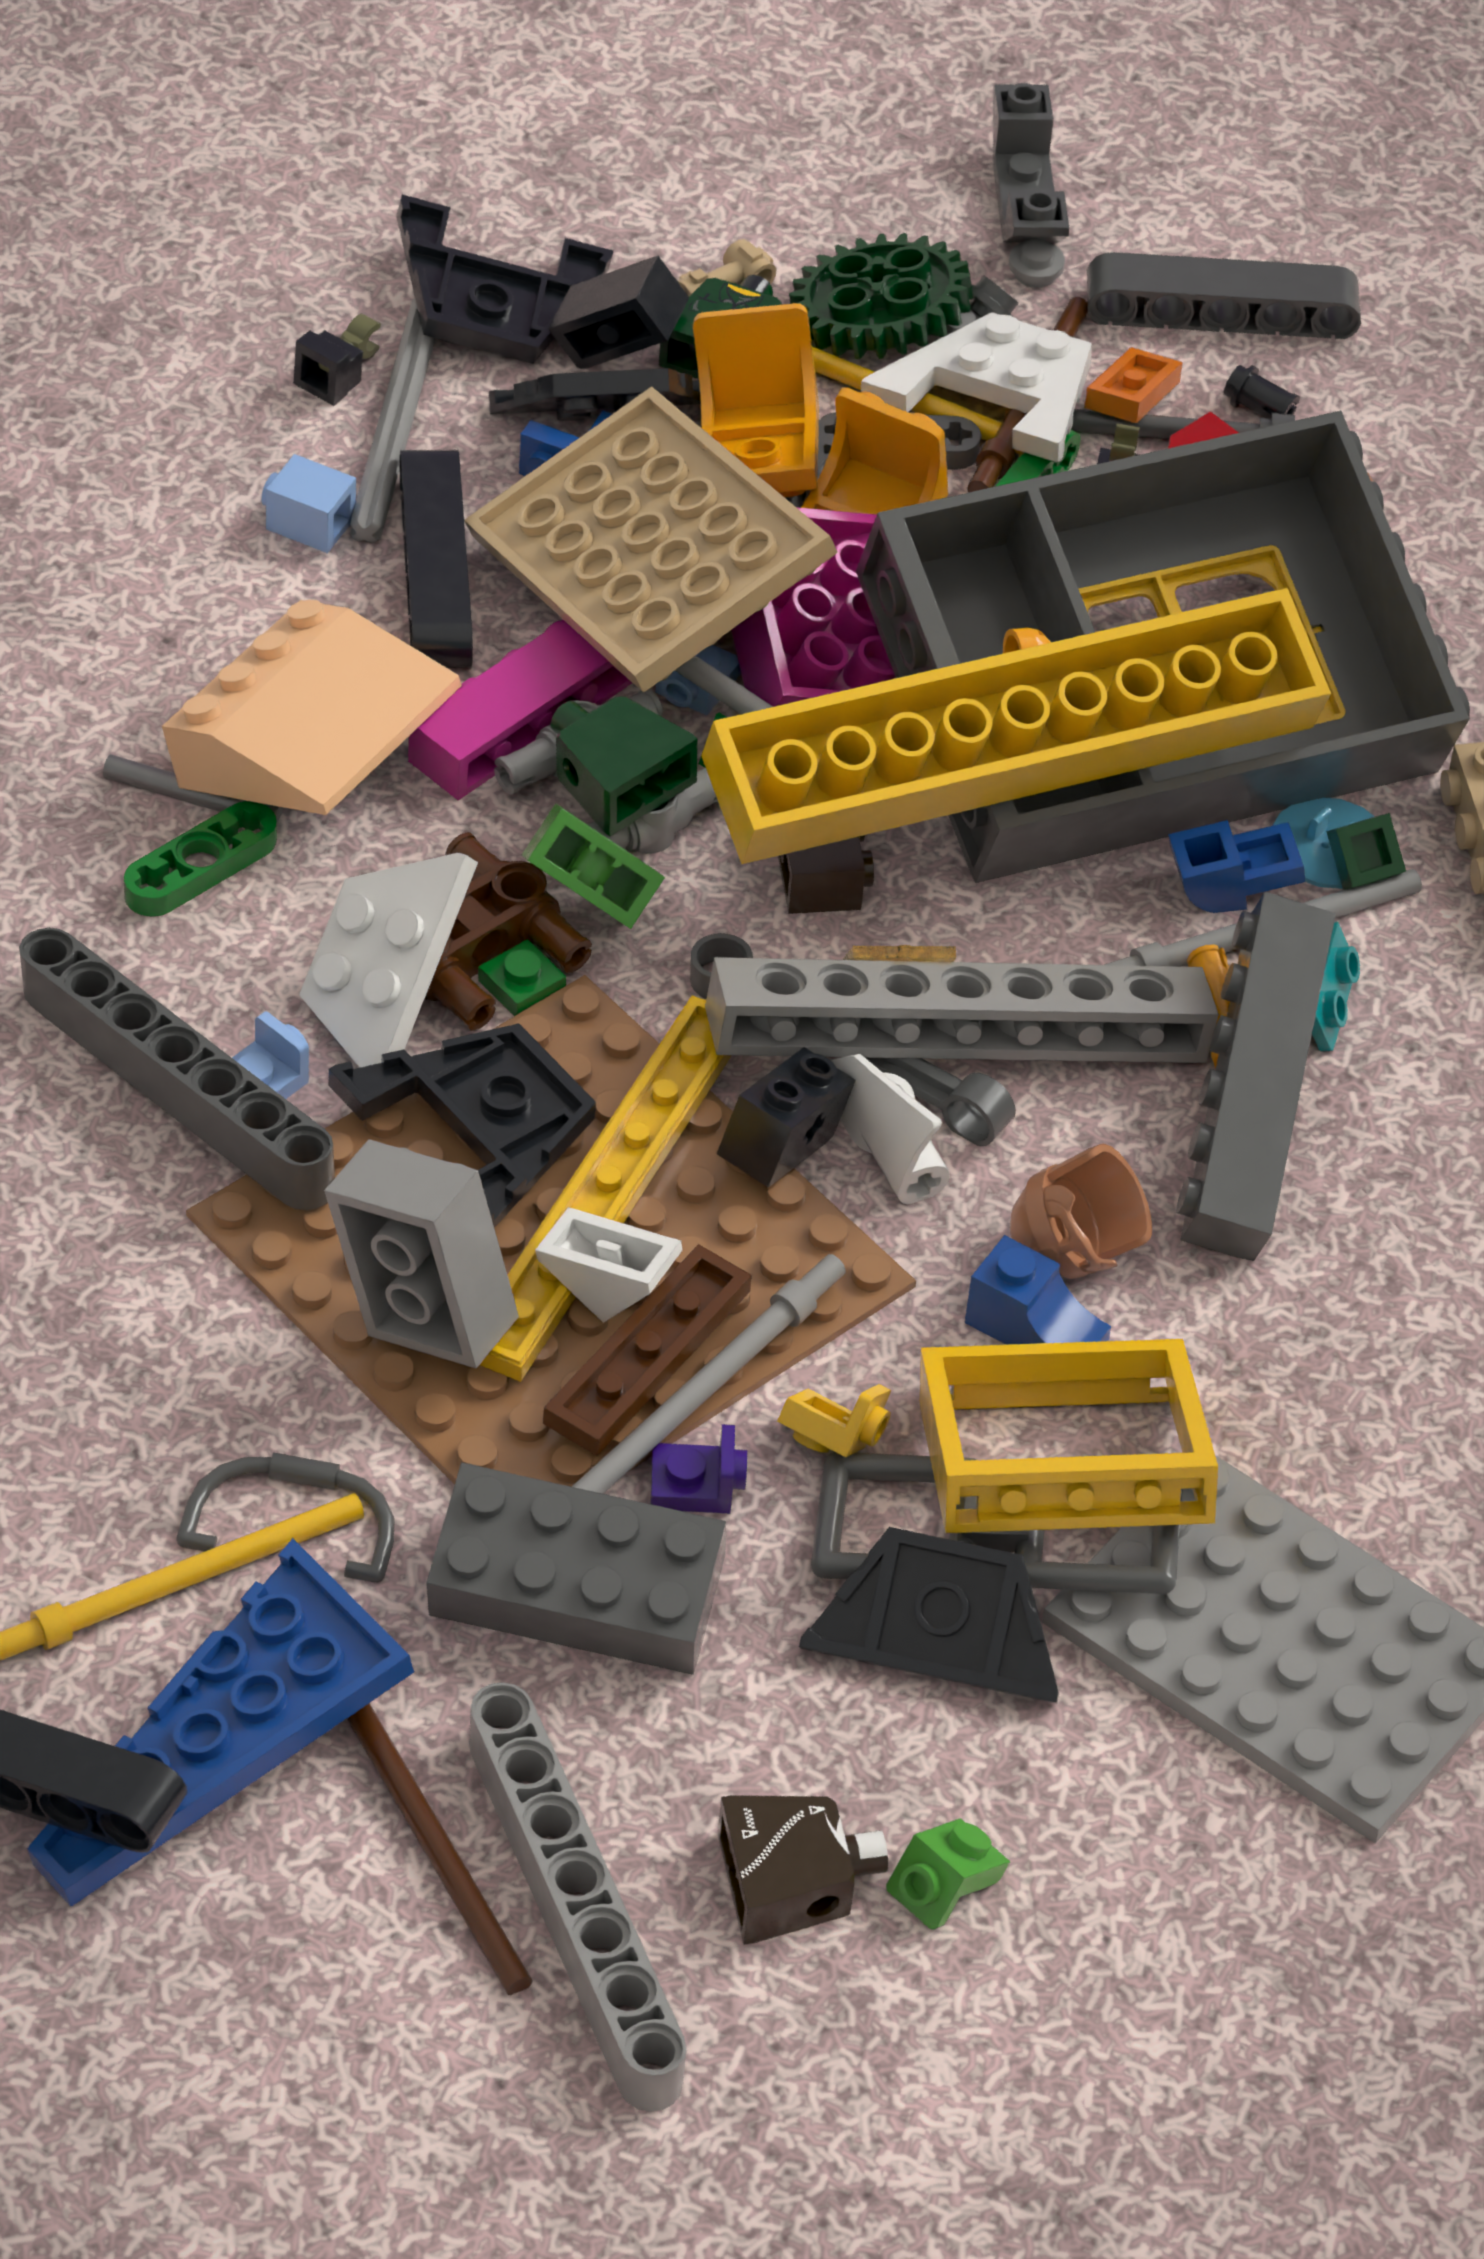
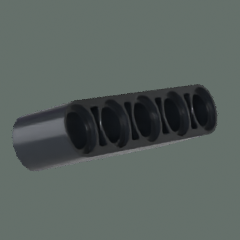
[399,449,473,668]
[0,1709,187,1853]

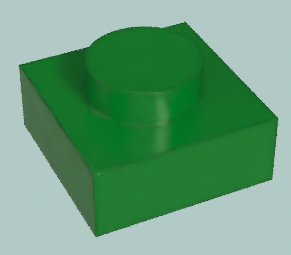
[478,939,566,1016]

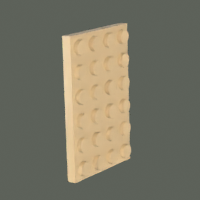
[464,387,838,693]

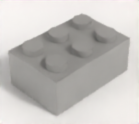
[324,1139,519,1368]

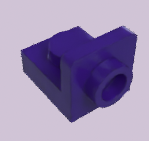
[650,1424,747,1514]

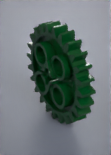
[789,233,974,360]

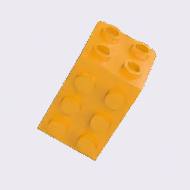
[693,303,819,497]
[801,387,948,515]

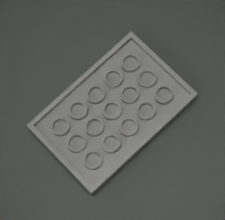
[1042,1455,1484,1843]

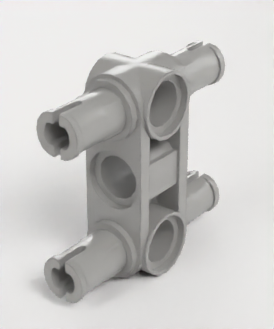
[494,689,718,853]

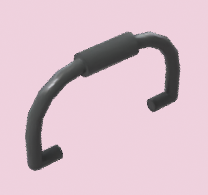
[176,1452,395,1582]

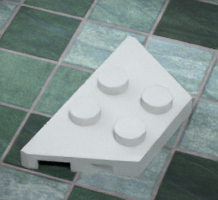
[299,853,478,1067]

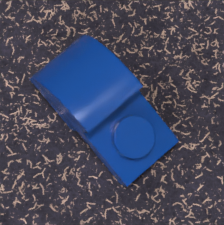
[1168,820,1305,913]

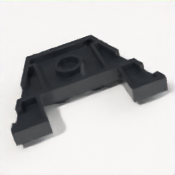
[396,194,614,364]
[328,1023,596,1228]

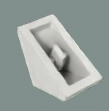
[535,1207,683,1323]

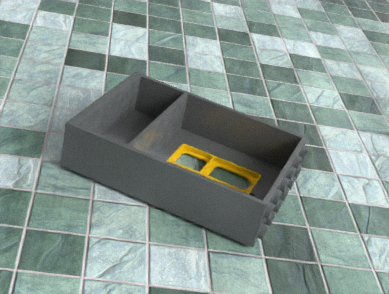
[856,411,1470,883]

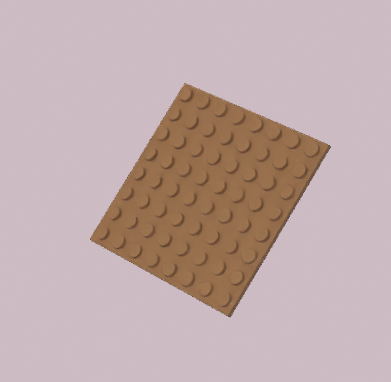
[186,975,916,1486]

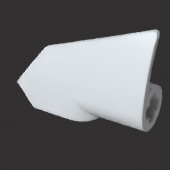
[830,1054,950,1204]

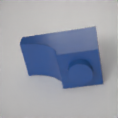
[964,1235,1111,1345]

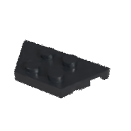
[488,368,701,421]
[799,1527,1059,1704]

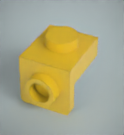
[777,1384,891,1457]

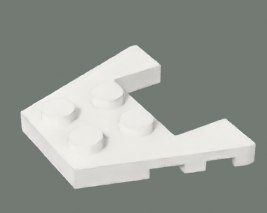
[861,312,1092,463]

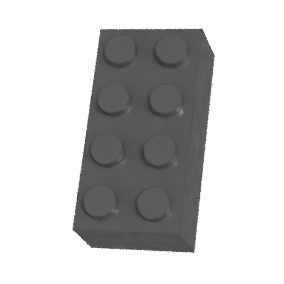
[426,1462,726,1675]

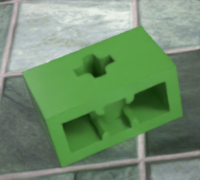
[521,804,665,929]

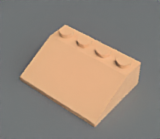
[162,600,462,815]

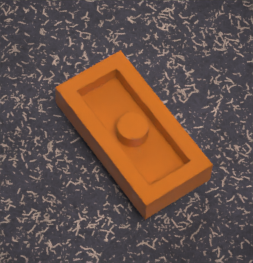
[1084,347,1183,423]

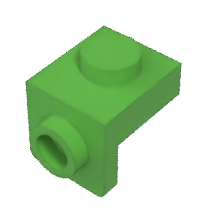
[886,1818,1011,1930]

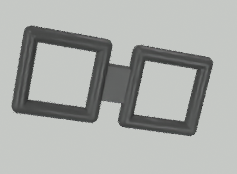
[811,1452,1183,1594]

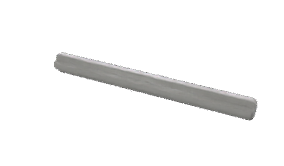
[350,298,435,543]

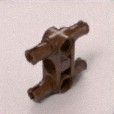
[424,832,592,1031]

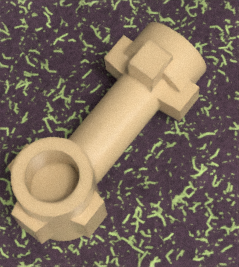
[678,239,777,297]

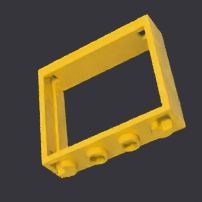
[919,1339,1218,1533]

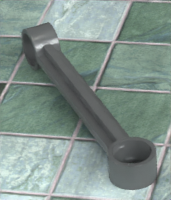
[690,933,1016,1146]

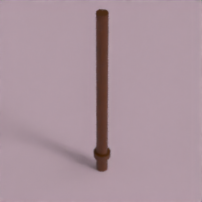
[347,1703,532,1996]

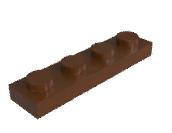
[543,1244,752,1456]

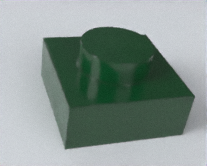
[1326,813,1406,890]

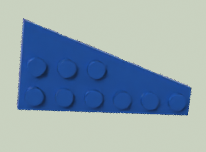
[27,1538,414,1907]

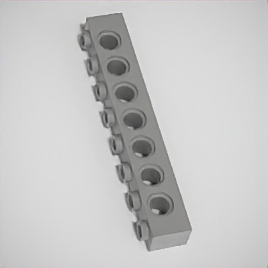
[705,957,1219,1063]

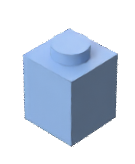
[261,454,356,553]

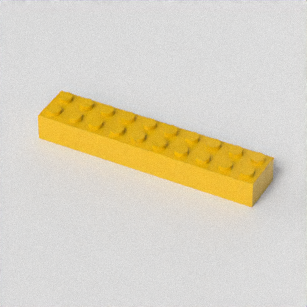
[701,588,1331,864]

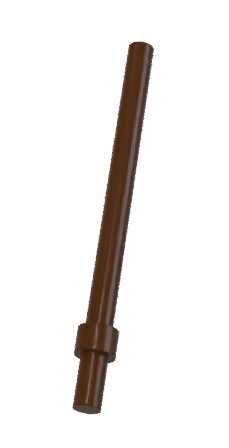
[967,297,1088,493]

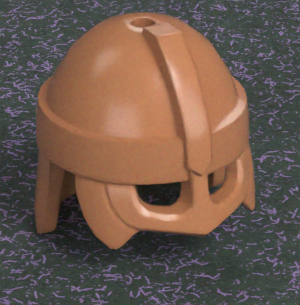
[1010,1143,1152,1279]

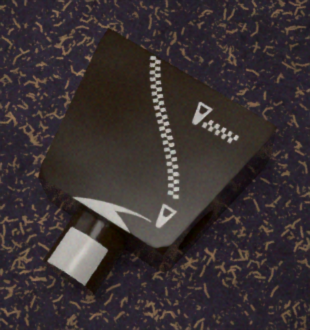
[717,1795,888,1945]

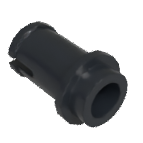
[1223,365,1300,419]

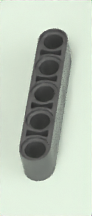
[1087,252,1361,339]

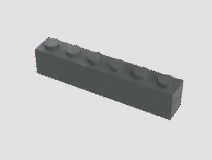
[1176,891,1336,1261]

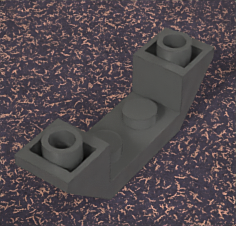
[993,83,1070,243]

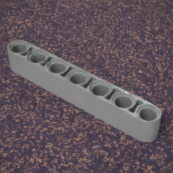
[469,1682,687,2112]

